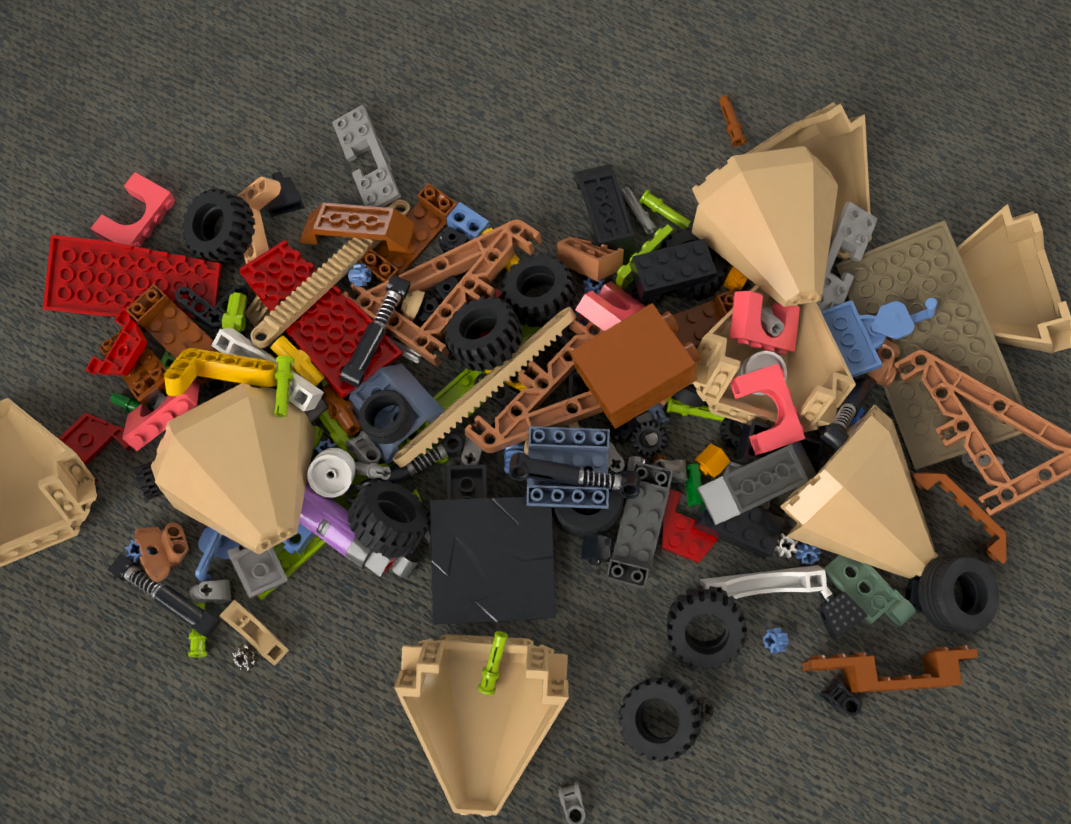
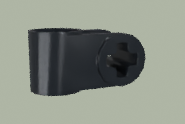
[820,678,862,718]

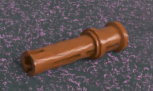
[718,95,747,147]

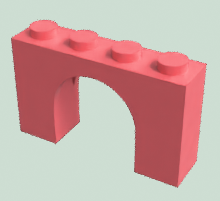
[90,172,175,248]
[575,282,646,331]
[729,291,800,355]
[730,363,805,455]
[122,378,200,451]

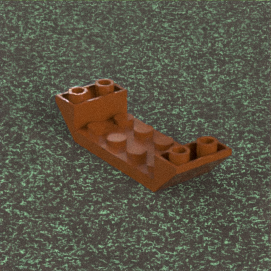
[358,183,457,282]
[299,203,415,252]
[126,284,221,385]
[672,290,735,347]
[98,328,167,405]
[911,472,1006,564]

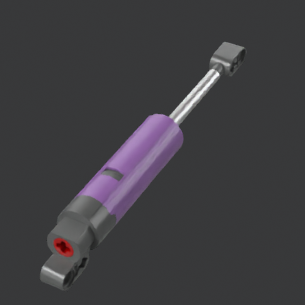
[154,389,419,578]

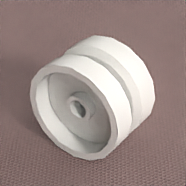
[738,351,787,396]
[307,448,356,498]

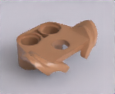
[866,339,900,386]
[135,523,188,582]

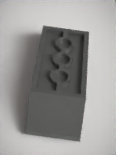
[697,441,817,525]
[606,461,674,589]

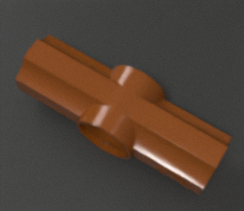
[321,384,361,436]

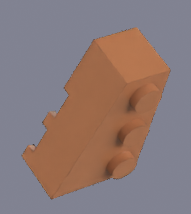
[557,237,624,281]

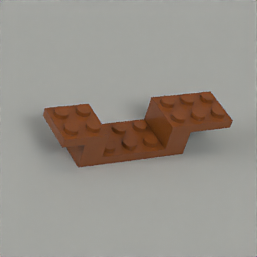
[802,646,978,694]

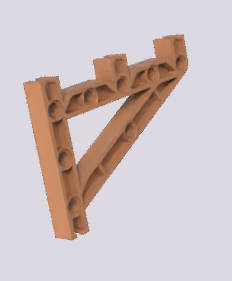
[343,220,542,367]
[465,313,675,453]
[894,350,1071,517]

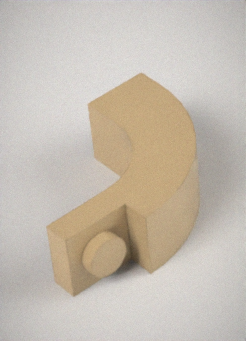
[220,600,289,666]

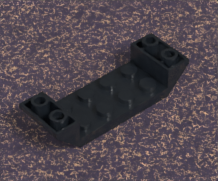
[573,165,636,264]

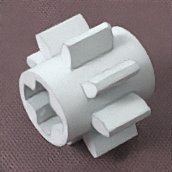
[774,533,798,558]

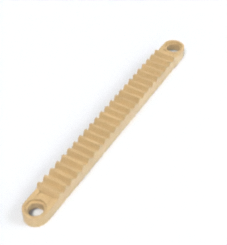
[251,200,410,348]
[393,307,576,467]

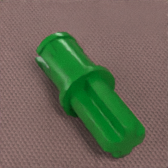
[111,392,150,412]

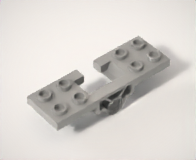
[332,105,401,207]
[816,202,878,311]
[219,533,288,599]

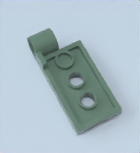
[823,555,916,626]

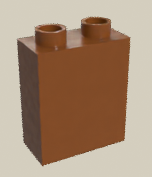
[570,303,701,429]

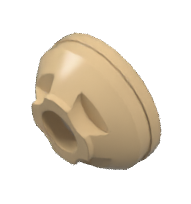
[400,290,424,322]

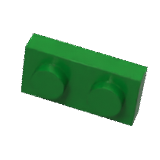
[685,464,703,507]

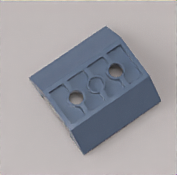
[348,364,445,465]
[526,426,609,509]

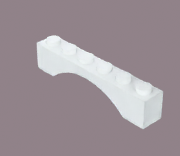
[211,328,324,411]
[700,565,827,599]

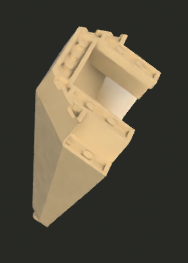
[745,102,872,260]
[692,146,838,307]
[957,204,1071,353]
[692,284,856,432]
[151,383,316,554]
[0,398,97,567]
[780,404,938,579]
[394,634,569,816]

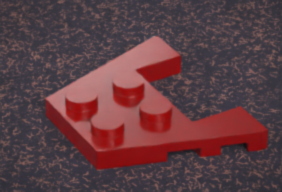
[85,307,148,376]
[58,413,132,483]
[661,489,718,563]

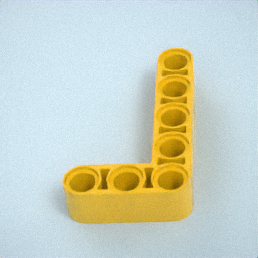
[164,348,277,396]

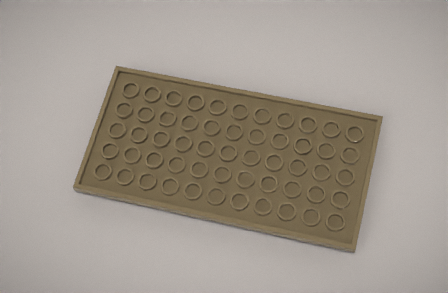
[836,220,1024,471]

